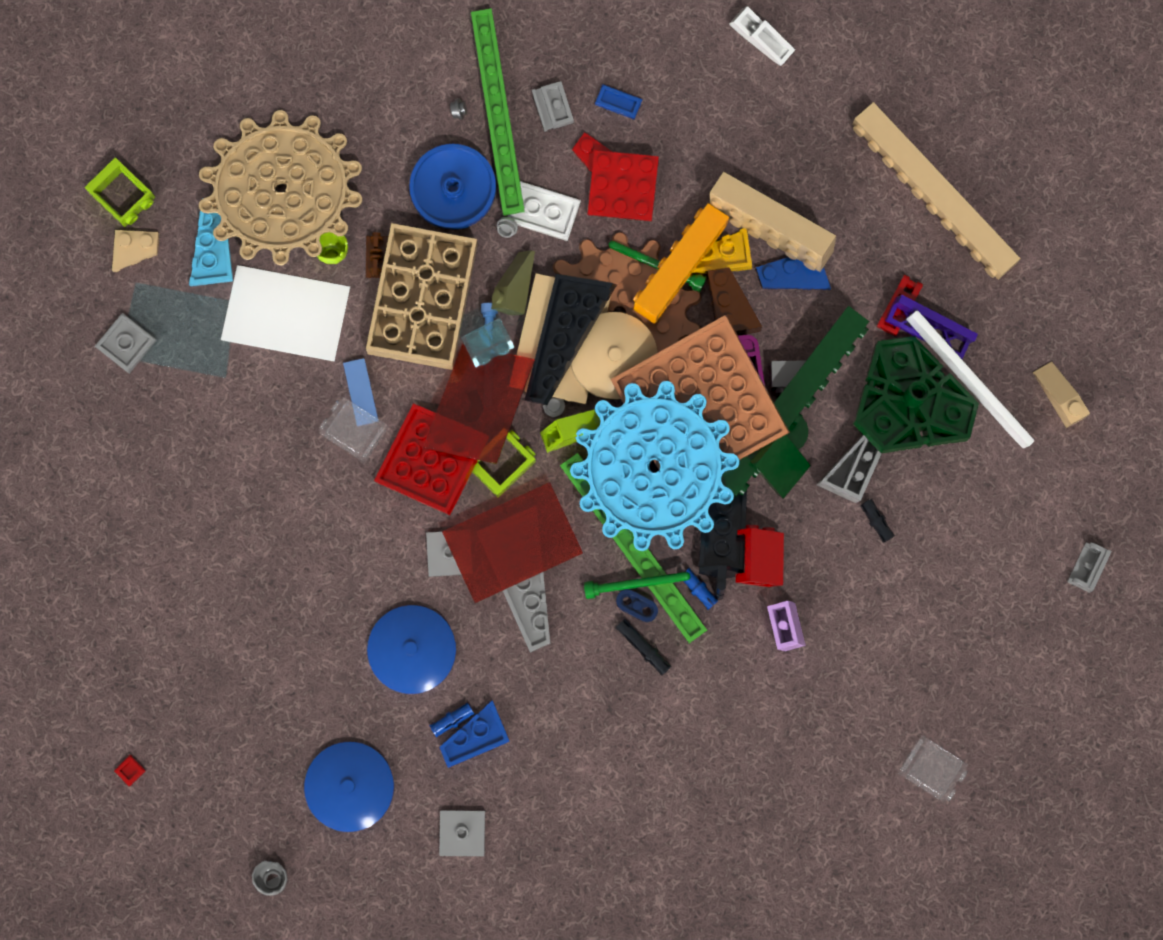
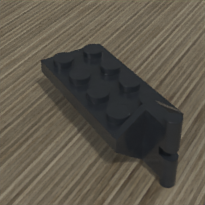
[699,490,747,600]

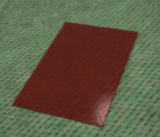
[423,344,535,464]
[442,482,583,603]

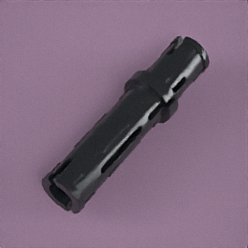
[615,619,672,676]

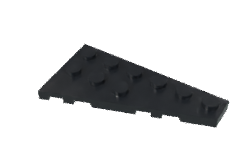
[525,274,617,405]

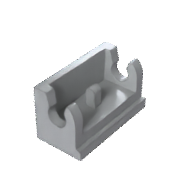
[1067,542,1112,593]

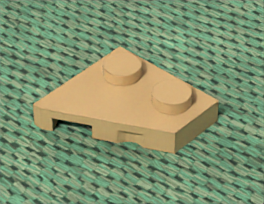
[112,230,159,272]

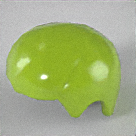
[317,232,348,264]

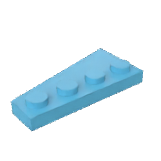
[189,198,233,286]

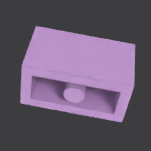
[767,601,806,651]

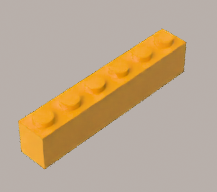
[633,203,730,324]

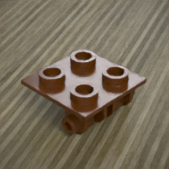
[366,232,389,278]

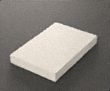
[508,181,581,241]

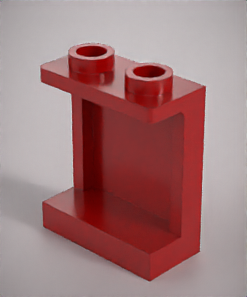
[735,525,784,587]

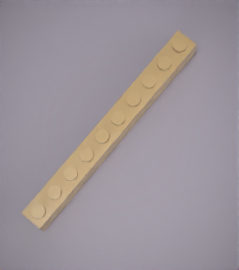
[853,102,1021,280]

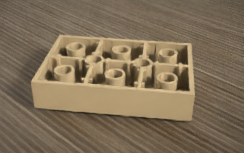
[366,223,478,370]

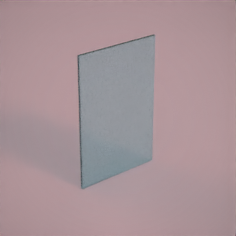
[128,283,233,378]

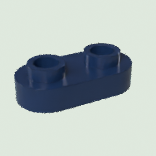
[616,589,658,623]

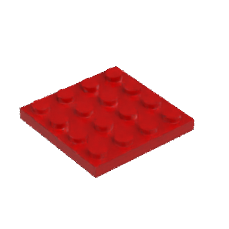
[374,403,489,516]

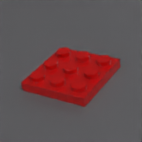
[587,150,659,222]

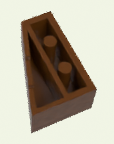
[707,267,762,336]

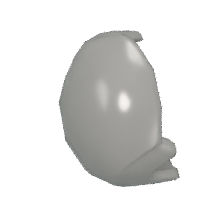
[252,860,288,896]

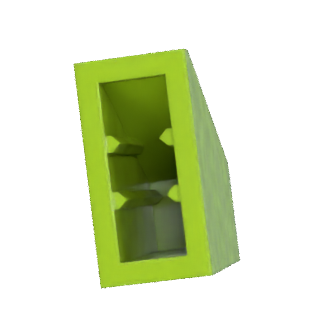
[540,409,601,453]

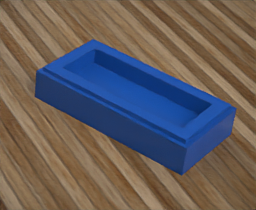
[595,84,642,120]

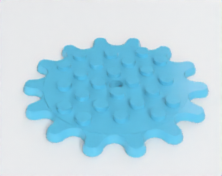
[570,381,740,551]

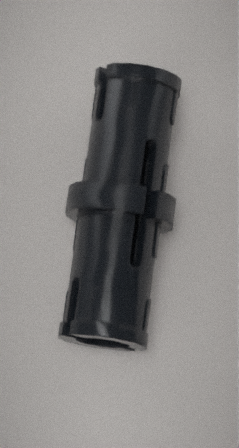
[860,499,895,543]

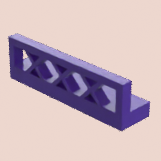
[885,295,978,359]

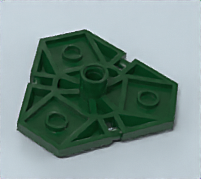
[853,336,979,453]

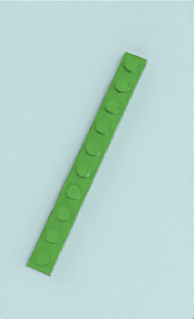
[471,8,525,216]
[560,453,707,644]

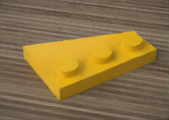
[691,228,752,275]

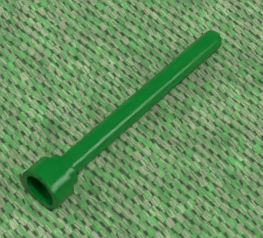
[608,240,707,293]
[584,572,690,599]

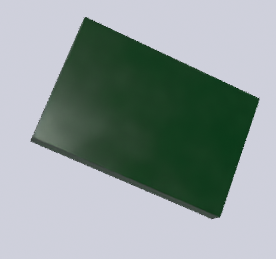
[751,435,811,499]

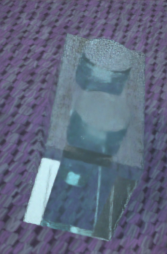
[461,318,514,367]

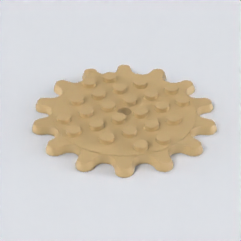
[199,110,362,265]

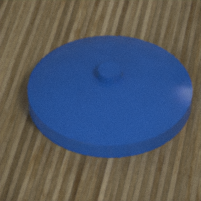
[409,144,496,230]
[367,605,456,694]
[304,742,394,832]

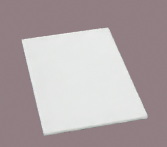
[221,265,350,361]

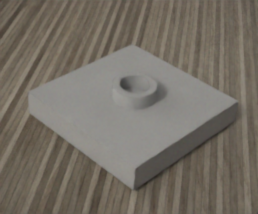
[95,313,157,374]
[426,530,473,577]
[439,811,485,856]

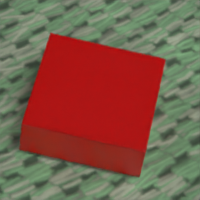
[114,755,146,787]

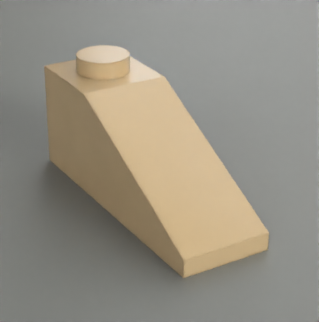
[1033,362,1090,428]

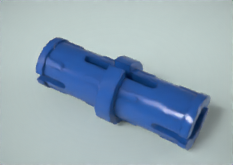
[683,568,718,610]
[429,702,475,738]

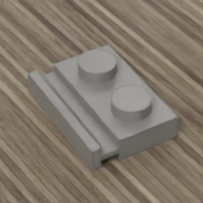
[532,81,574,132]

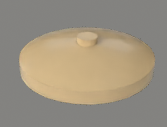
[571,312,657,400]

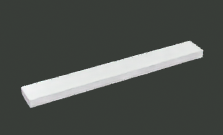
[906,311,1034,448]

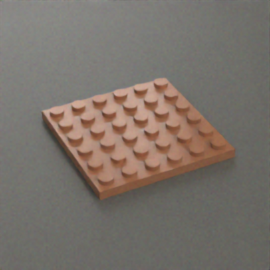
[611,315,790,470]

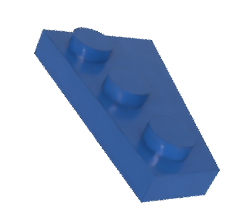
[756,257,831,290]
[439,700,510,768]

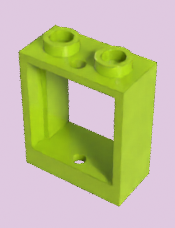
[84,157,155,227]
[472,428,536,498]

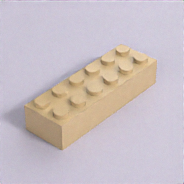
[710,172,836,272]

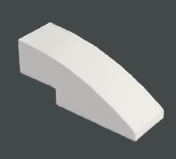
[729,6,795,66]

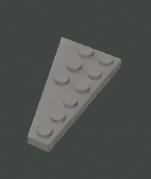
[477,505,550,653]

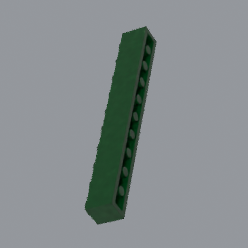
[721,306,870,497]

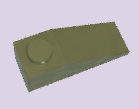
[491,250,535,316]

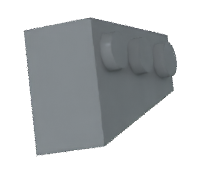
[816,435,881,503]

